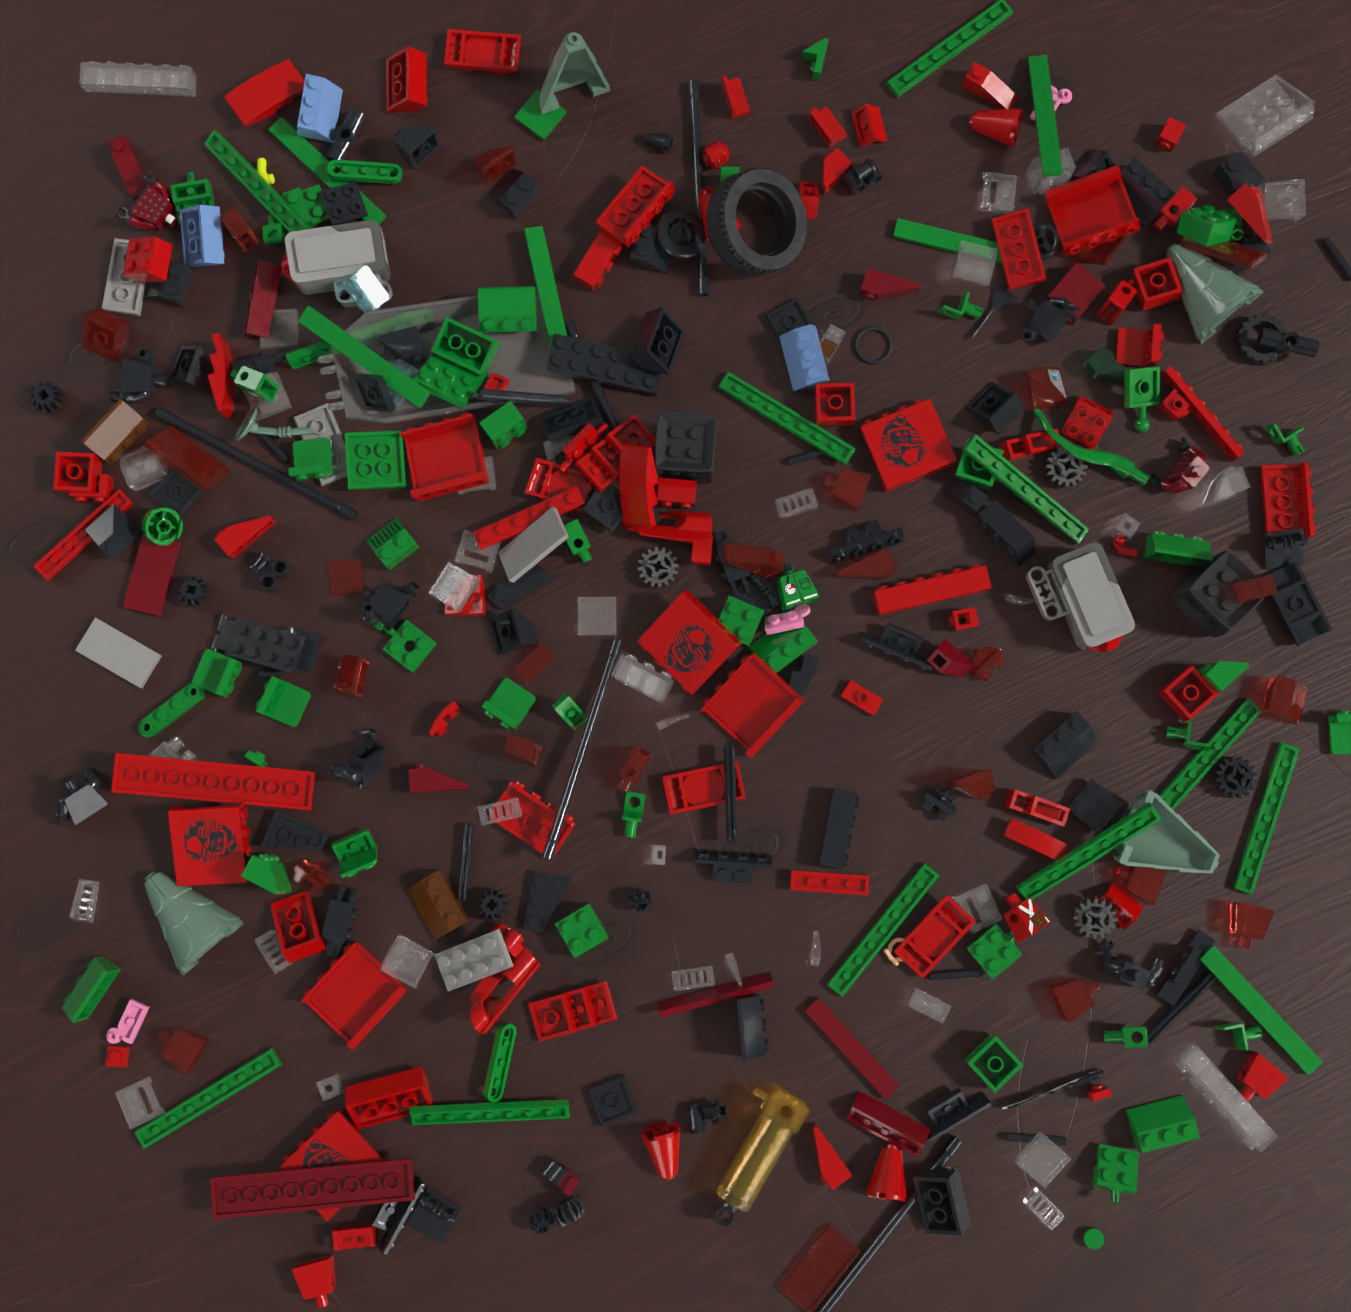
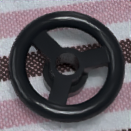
[1033,223,1060,260]

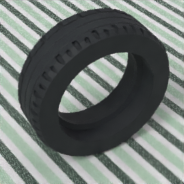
[706,167,807,277]

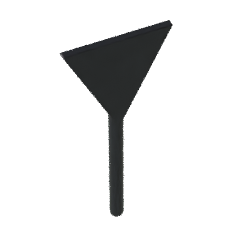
[970,282,1018,339]

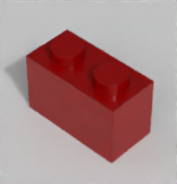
[657,478,697,509]

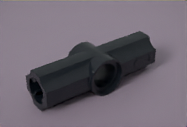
[326,108,366,161]
[1257,328,1320,358]

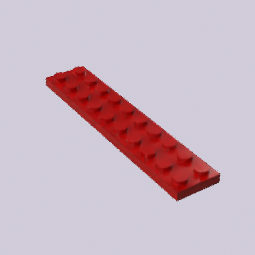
[111,753,316,810]

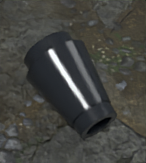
[645,133,674,153]
[688,1104,707,1135]

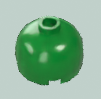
[142,507,183,545]

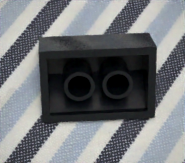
[1121,157,1176,228]
[630,307,685,375]
[1029,711,1099,779]
[735,994,769,1061]
[913,1167,971,1236]

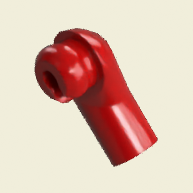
[1112,535,1138,558]

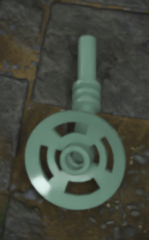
[235,407,313,440]

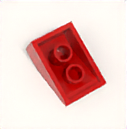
[1227,183,1273,244]
[270,890,326,963]

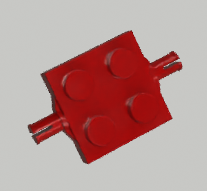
[558,422,609,473]

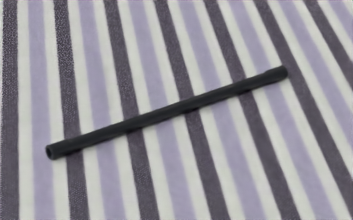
[688,79,710,297]
[564,320,662,525]
[155,407,358,521]
[541,638,623,861]
[816,1135,963,1312]

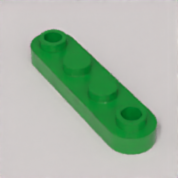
[327,160,402,184]
[138,683,206,738]
[483,1022,516,1103]

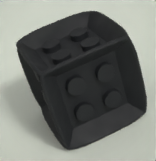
[655,412,717,484]
[1173,551,1268,638]

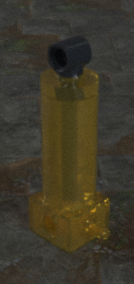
[715,1083,810,1227]

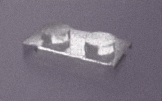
[907,987,952,1024]

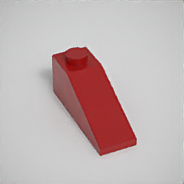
[962,62,1019,109]
[214,515,277,559]
[812,1123,852,1190]

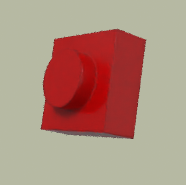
[484,372,510,391]
[106,1045,130,1067]
[1086,1084,1112,1102]

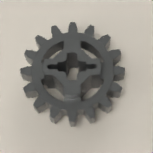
[1044,447,1088,489]
[637,547,679,589]
[1074,896,1118,939]

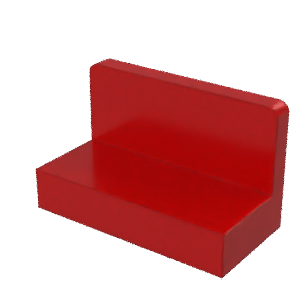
[722,75,750,119]
[852,103,887,147]
[808,107,847,148]
[1098,881,1143,930]

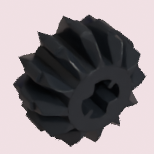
[29,381,64,414]
[176,575,211,607]
[476,888,510,922]
[550,1195,585,1227]

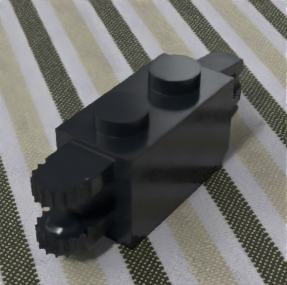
[714,530,750,598]
[322,885,358,956]

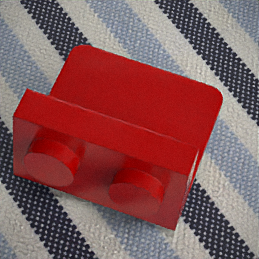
[1115,324,1164,367]

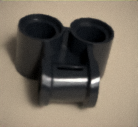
[843,158,883,195]
[248,551,292,593]

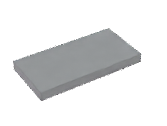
[101,238,146,316]
[293,403,347,486]
[498,507,569,583]
[75,617,162,688]

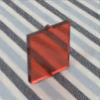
[329,559,364,596]

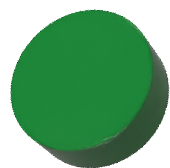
[1083,1227,1104,1249]

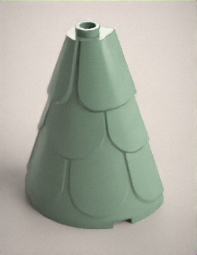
[539,32,610,114]
[1166,244,1263,344]
[1113,790,1220,873]
[144,872,244,975]

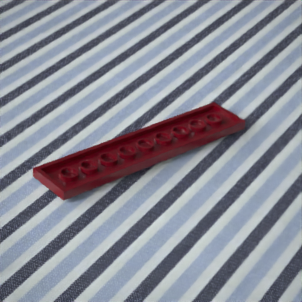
[210,1158,415,1220]

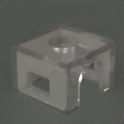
[1111,513,1141,541]
[651,845,666,865]
[316,1073,344,1101]

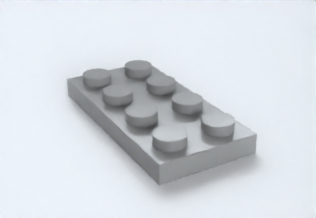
[434,929,513,991]

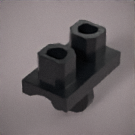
[921,787,957,821]

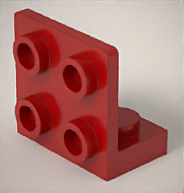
[1061,395,1113,449]

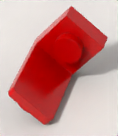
[68,474,114,503]

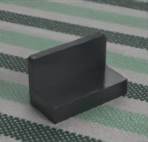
[1069,149,1114,179]

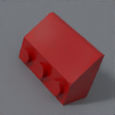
[386,46,427,113]

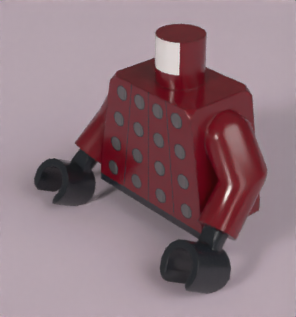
[116,170,178,230]
[1148,437,1210,494]

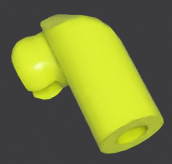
[257,158,275,184]

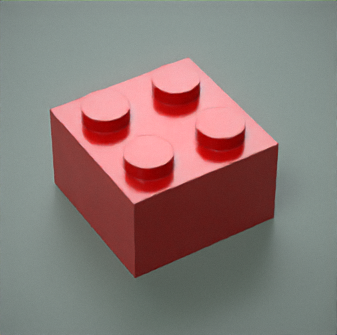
[123,236,173,283]
[1131,257,1183,311]
[814,383,855,427]
[53,452,103,494]
[1157,665,1219,722]

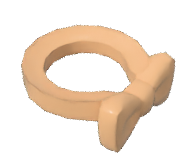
[883,938,904,966]

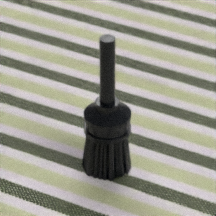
[232,342,307,374]

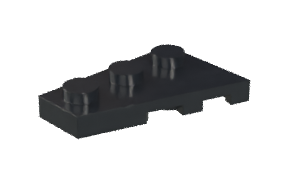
[488,564,554,610]
[261,810,331,850]
[523,871,572,932]

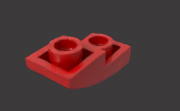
[429,701,461,737]

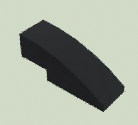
[789,654,820,696]

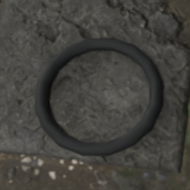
[854,326,893,364]

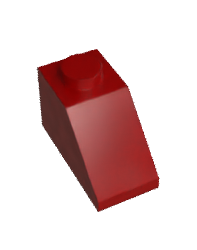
[822,147,853,195]
[799,181,819,220]

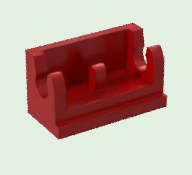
[332,1223,377,1251]

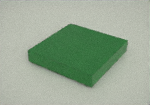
[514,89,566,141]

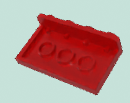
[596,165,675,247]
[1260,462,1316,539]
[488,780,576,857]

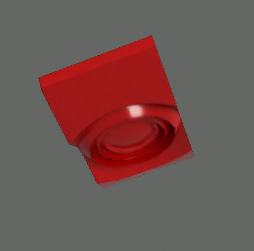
[444,29,521,74]
[525,458,596,514]
[662,761,746,815]
[894,894,976,979]

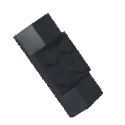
[1262,561,1333,646]

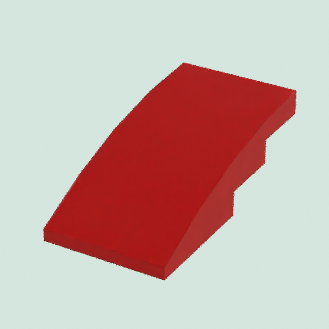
[224,59,305,127]
[208,333,235,420]
[575,414,656,493]
[619,443,659,527]
[528,980,617,1042]

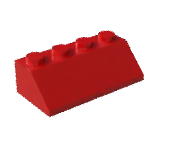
[345,1067,434,1129]

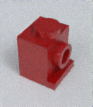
[1157,389,1191,422]
[948,607,979,632]

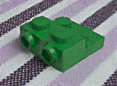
[282,185,330,227]

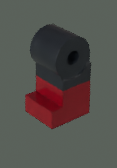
[541,1158,581,1197]

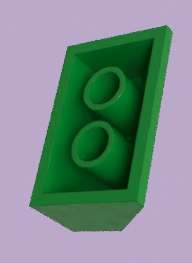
[478,286,537,333]
[431,317,502,376]
[1144,531,1213,567]
[748,624,818,673]
[241,853,292,895]
[62,956,121,1023]
[1125,1095,1200,1153]

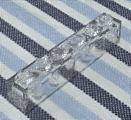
[79,61,197,97]
[1173,1042,1278,1153]

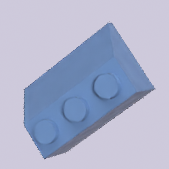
[297,74,343,143]
[180,205,225,267]
[779,324,830,391]

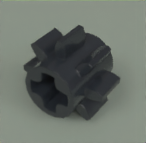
[627,888,652,912]
[703,1099,728,1125]
[528,1208,554,1234]

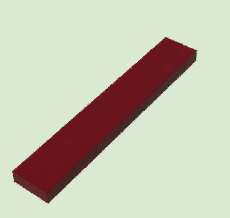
[657,972,775,1018]
[804,997,900,1100]

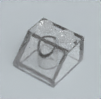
[951,240,998,286]
[120,442,168,491]
[1202,466,1250,509]

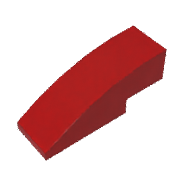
[999,428,1061,462]
[1003,789,1070,827]
[1003,818,1069,861]

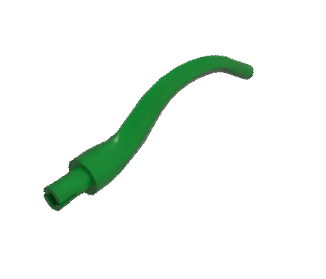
[1033,408,1150,486]

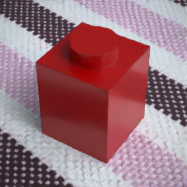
[1155,117,1186,152]

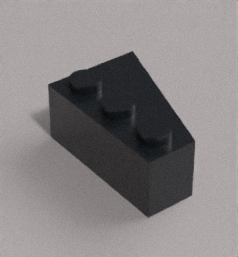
[978,500,1035,567]

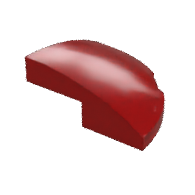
[444,574,486,616]

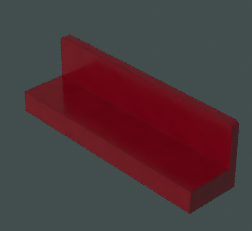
[243,260,281,338]
[846,1092,931,1158]

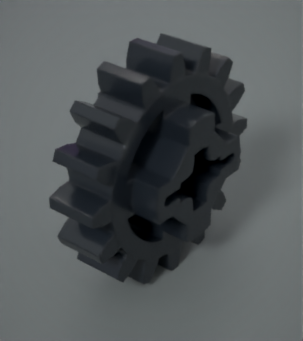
[1213,756,1258,798]

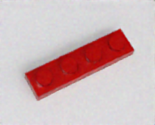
[790,870,869,895]

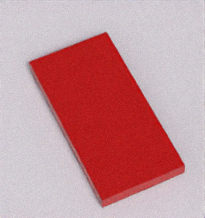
[991,208,1047,291]

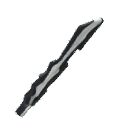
[1001,1069,1105,1109]

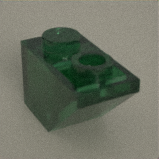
[1082,346,1126,382]

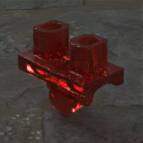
[968,646,1005,681]
[293,860,332,895]

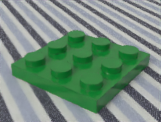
[413,353,489,409]
[345,431,406,490]

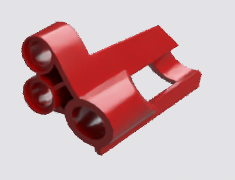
[621,510,713,565]
[470,922,540,1034]

